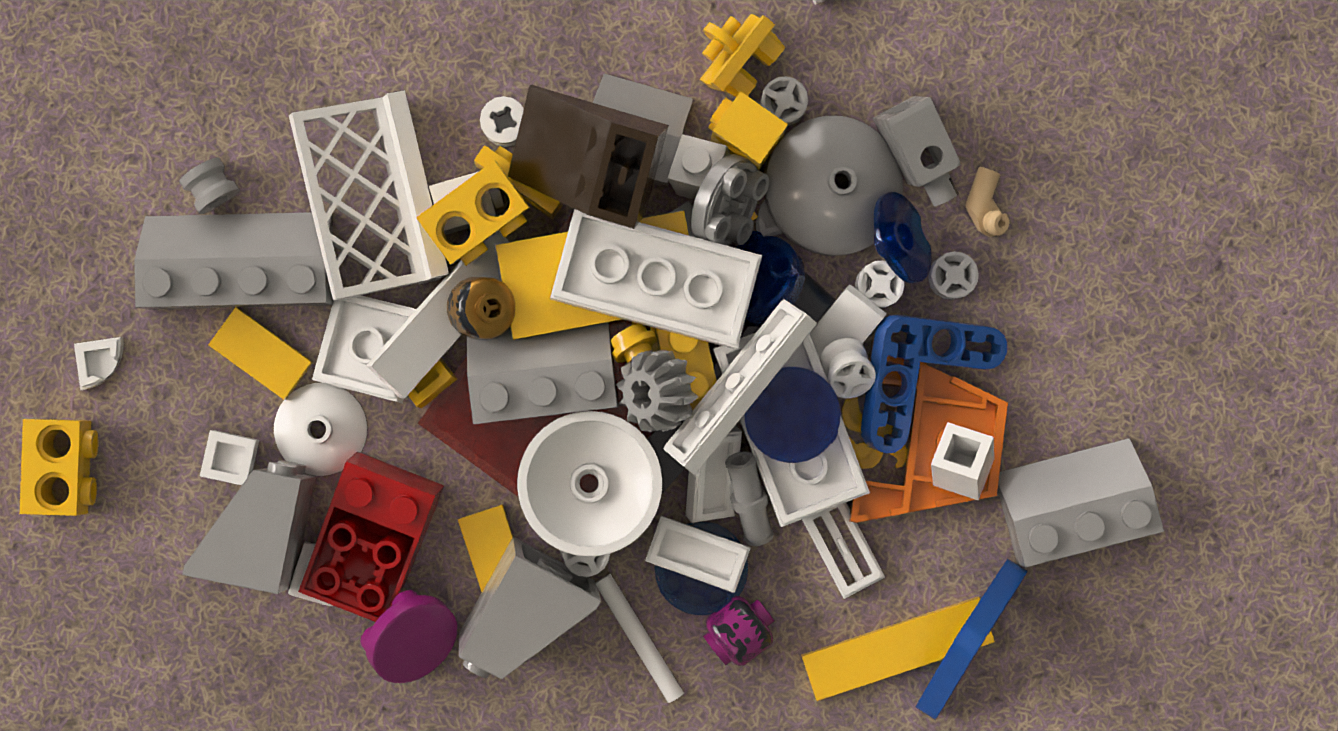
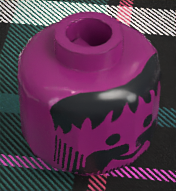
[703,596,775,666]

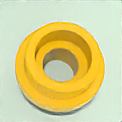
[610,323,657,363]

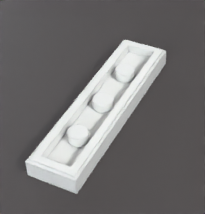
[366,231,509,399]
[663,299,817,475]

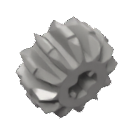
[616,350,698,432]

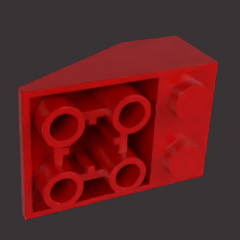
[298,452,444,622]

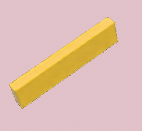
[801,596,995,701]

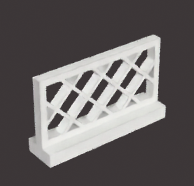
[289,90,449,301]

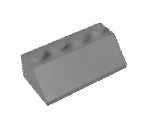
[134,212,333,310]

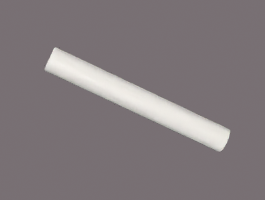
[596,574,684,703]

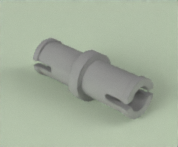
[725,451,774,546]

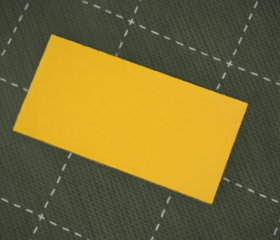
[495,211,689,340]

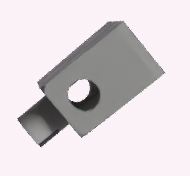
[872,96,961,206]

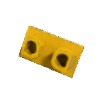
[700,14,785,98]

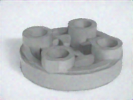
[691,154,769,246]

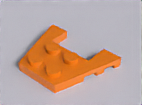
[849,340,1008,523]

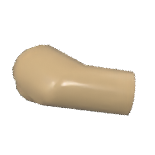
[966,167,1010,237]

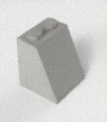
[182,460,316,594]
[459,537,601,679]

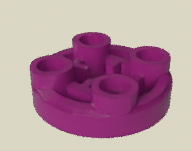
[360,590,457,683]

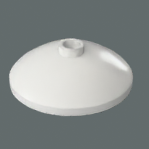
[517,411,662,556]

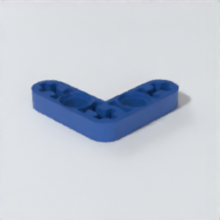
[861,315,1007,454]
[915,559,1028,720]

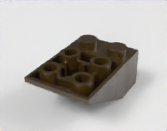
[508,85,669,229]

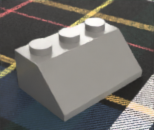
[467,322,619,424]
[998,438,1164,568]

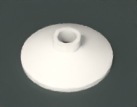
[274,383,367,476]

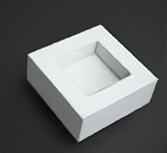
[200,430,259,485]

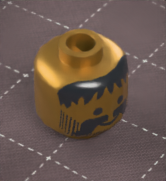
[447,277,515,339]

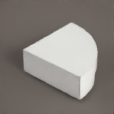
[74,337,124,390]

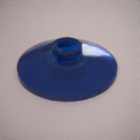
[874,192,932,284]

